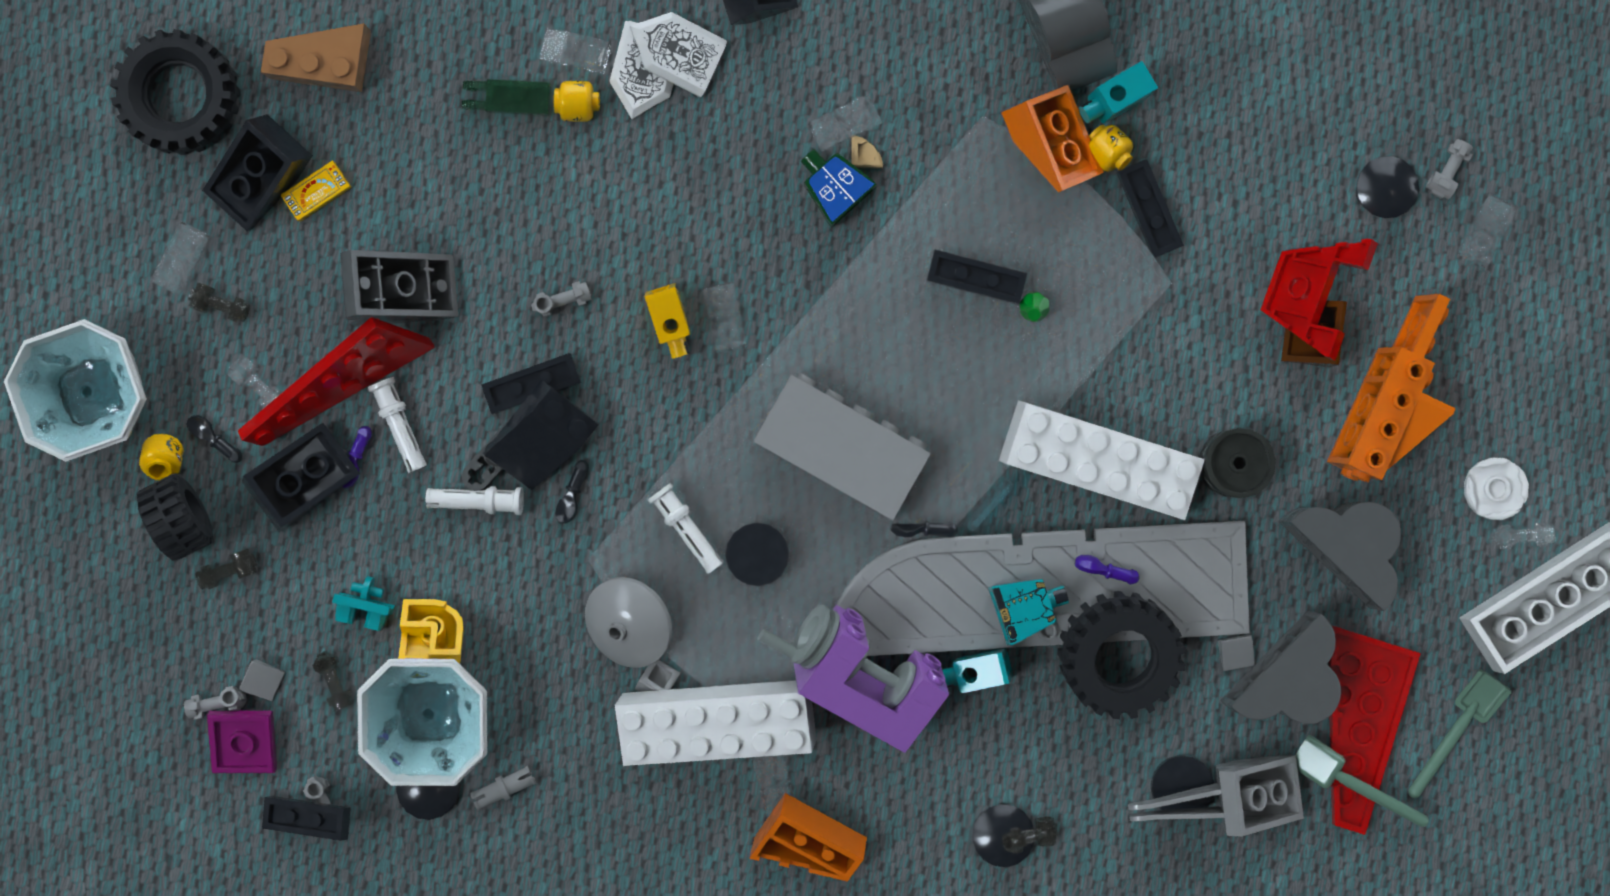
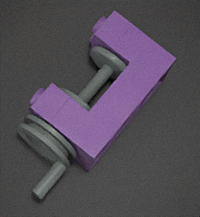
[758,604,949,753]

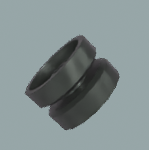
[1199,428,1276,498]

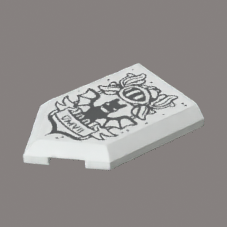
[630,12,727,97]
[610,21,674,120]

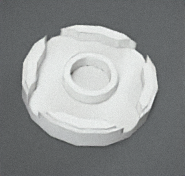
[1464,458,1529,520]

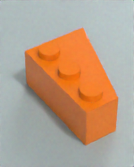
[749,793,867,882]

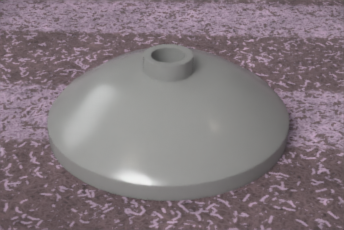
[585,577,672,668]

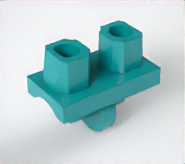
[332,576,395,631]

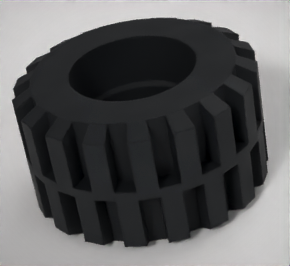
[137,473,213,561]

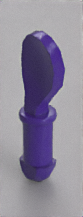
[342,426,372,488]
[1074,555,1140,585]

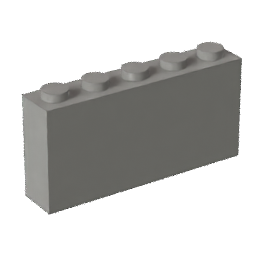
[753,373,931,520]

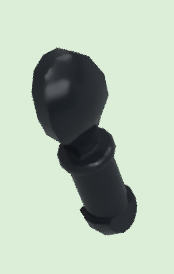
[186,415,243,463]
[555,460,589,524]
[890,521,958,538]

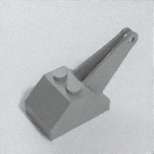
[1128,755,1304,837]

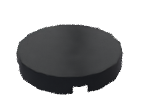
[725,523,789,586]
[1150,755,1214,810]

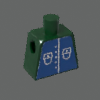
[801,149,877,228]

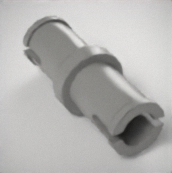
[470,765,536,811]

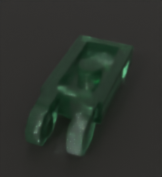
[462,79,551,116]

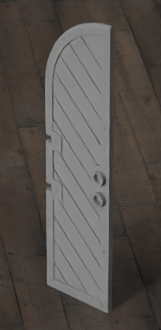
[837,521,1250,656]

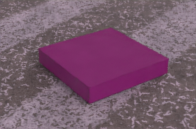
[207,711,277,773]

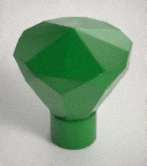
[1019,292,1050,322]

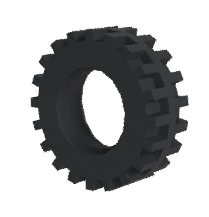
[110,29,241,155]
[1057,591,1186,720]

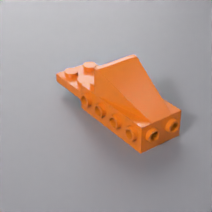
[1327,294,1456,483]

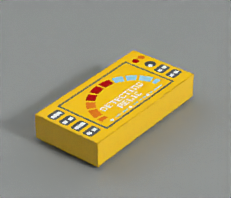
[281,160,352,222]

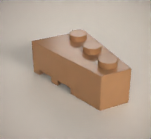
[261,23,371,92]

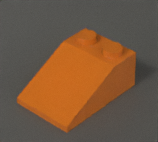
[1001,85,1104,192]

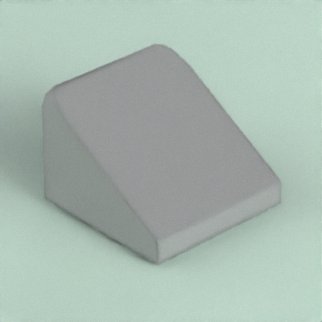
[1217,634,1255,671]
[239,659,285,701]
[635,659,680,692]

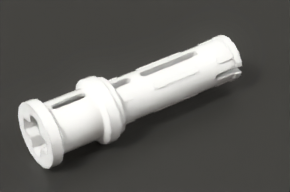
[368,377,427,473]
[648,483,724,574]
[426,486,524,515]

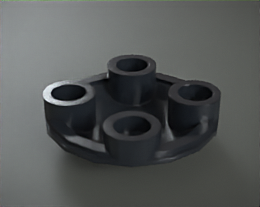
[1356,156,1419,218]
[396,759,459,820]
[972,804,1035,867]

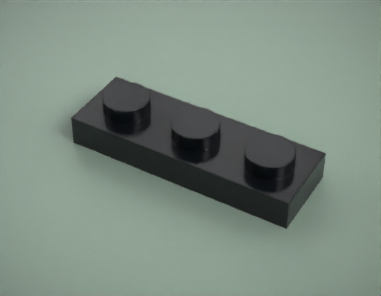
[1116,159,1184,259]
[926,249,1027,305]
[481,353,582,415]
[262,796,351,841]

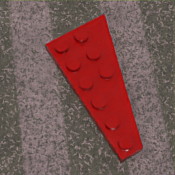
[238,317,435,446]
[1328,625,1421,835]

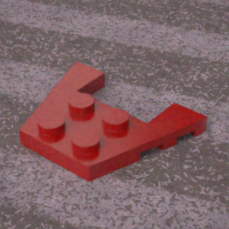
[1260,238,1378,361]

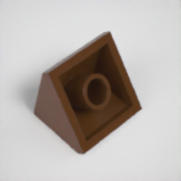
[1281,300,1347,367]

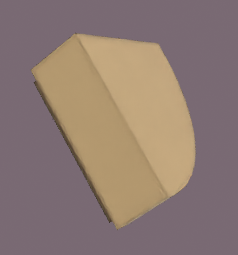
[851,136,883,168]

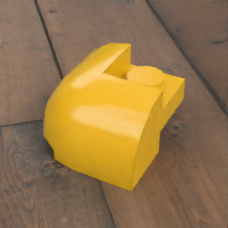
[398,599,464,664]

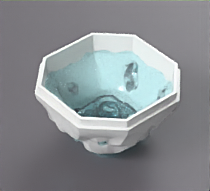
[4,319,147,462]
[357,658,487,786]

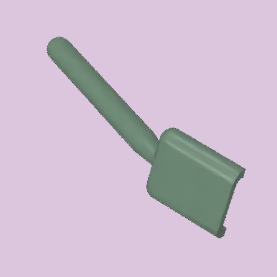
[1408,669,1512,798]
[1296,734,1429,827]

